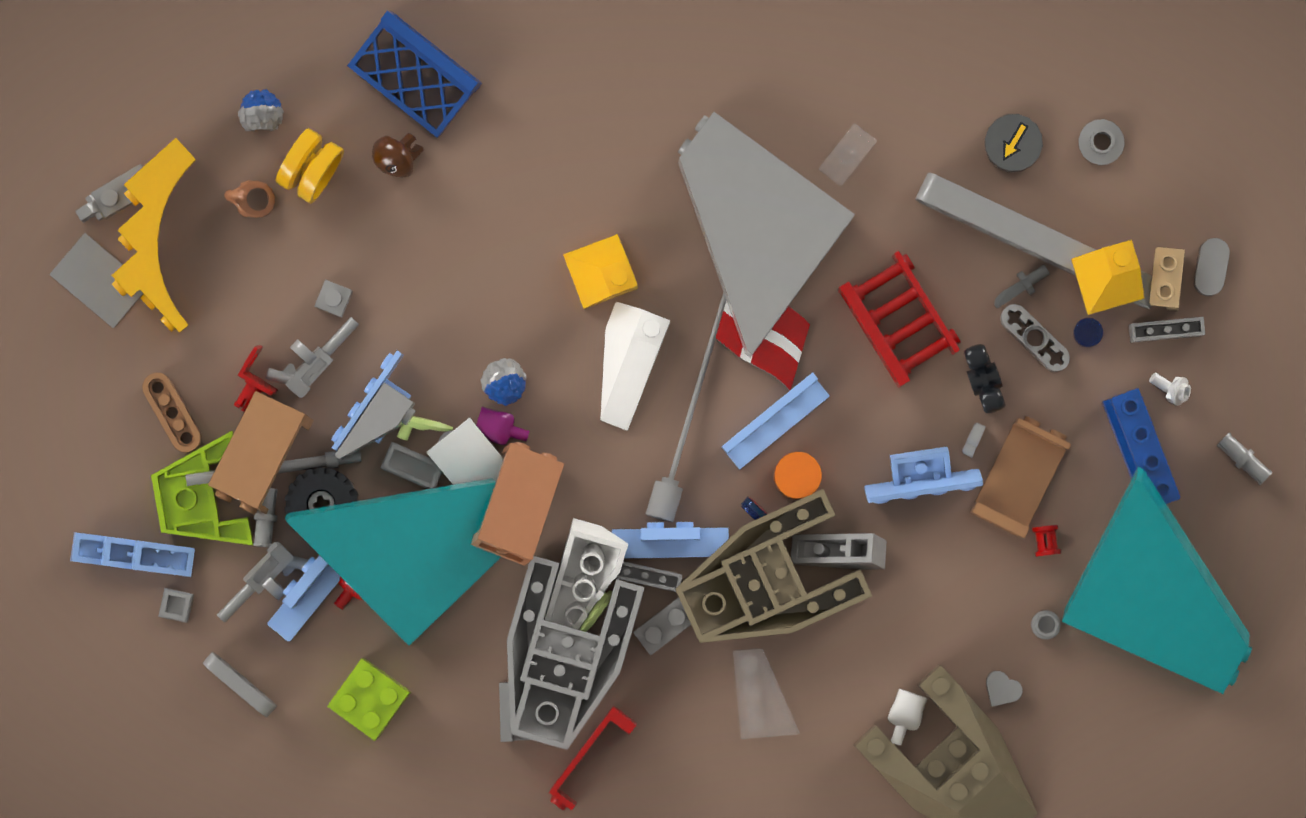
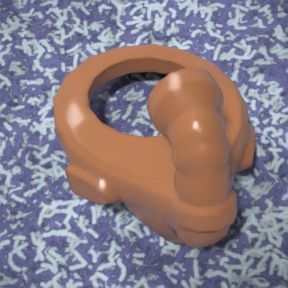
[224,180,275,218]

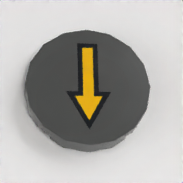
[984,114,1043,172]

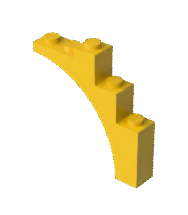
[111,138,196,333]

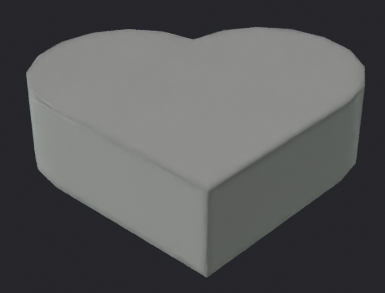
[962,423,986,458]
[986,671,1023,707]

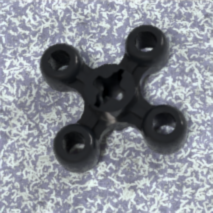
[964,344,1006,414]

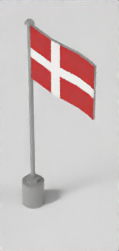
[645,292,810,523]

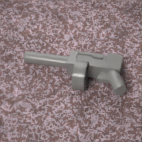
[265,317,359,398]
[217,542,308,623]

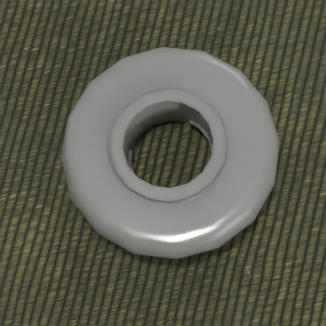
[1078,119,1125,165]

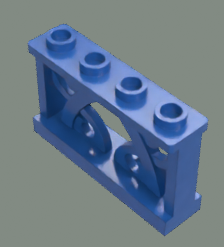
[1102,389,1180,504]

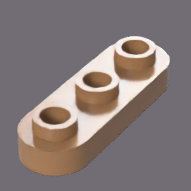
[142,373,202,453]

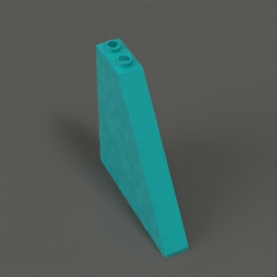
[1062,467,1252,694]
[285,478,501,646]

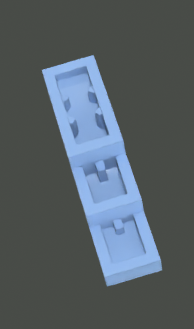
[70,532,195,577]

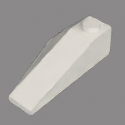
[600,302,670,431]
[544,518,628,629]

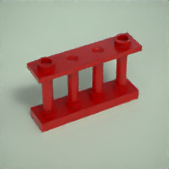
[837,251,961,388]

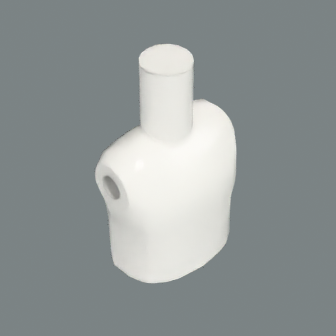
[888,688,928,745]

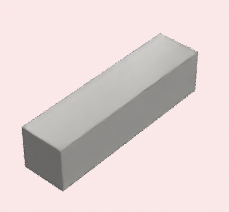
[1129,317,1205,343]
[616,561,682,592]

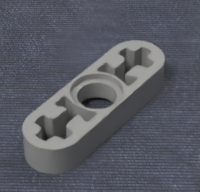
[1000,304,1070,372]
[203,652,277,717]

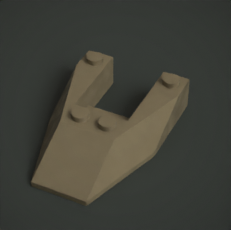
[675,489,872,643]
[853,665,1038,818]

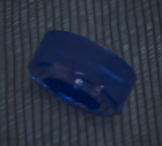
[1073,318,1103,347]
[741,496,768,520]

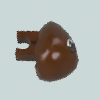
[372,133,424,178]

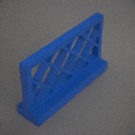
[347,10,482,138]

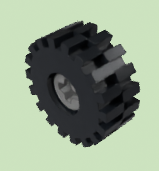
[284,467,359,514]

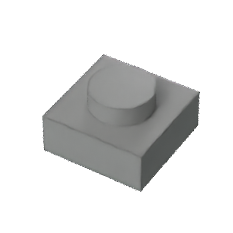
[314,280,353,318]

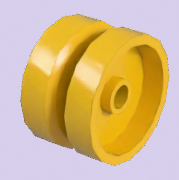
[275,128,344,204]

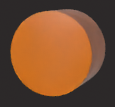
[774,452,822,500]

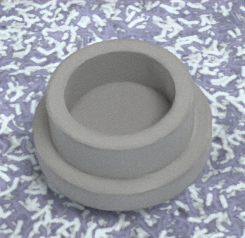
[1031,610,1061,640]

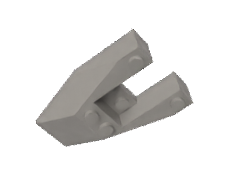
[507,556,645,750]

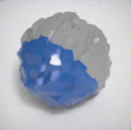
[238,89,284,131]
[480,358,527,406]

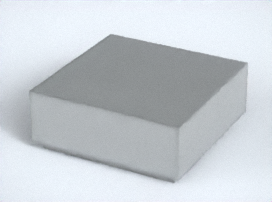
[158,588,194,623]

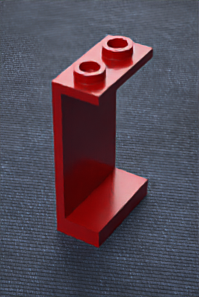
[548,705,637,811]

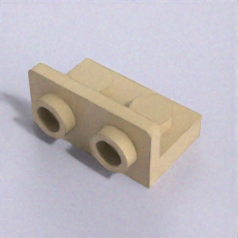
[1149,247,1185,311]

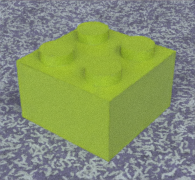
[327,658,411,741]

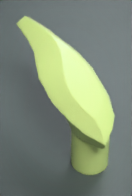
[397,416,453,441]
[580,591,613,632]

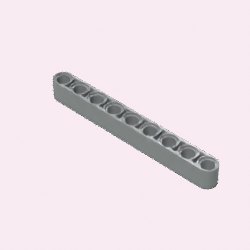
[916,173,1152,309]

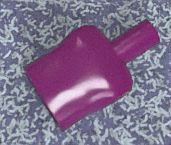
[476,406,530,445]

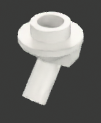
[1149,372,1191,406]

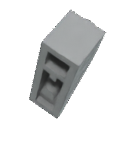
[335,382,416,460]
[791,533,887,570]

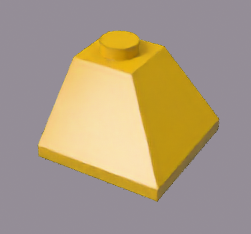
[563,234,638,309]
[1071,240,1144,315]

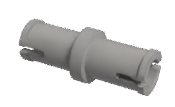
[1217,432,1272,485]
[253,488,278,548]

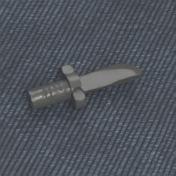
[994,265,1050,308]

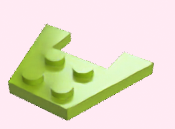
[151,431,253,545]

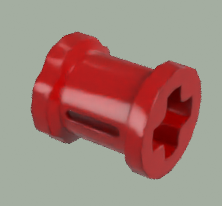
[1032,525,1062,557]

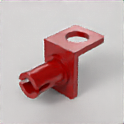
[234,345,278,412]

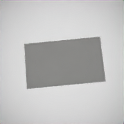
[49,233,143,328]

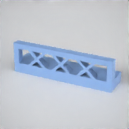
[721,372,830,470]

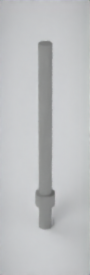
[185,450,362,486]

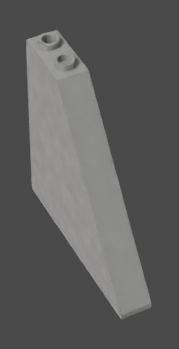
[678,112,855,358]

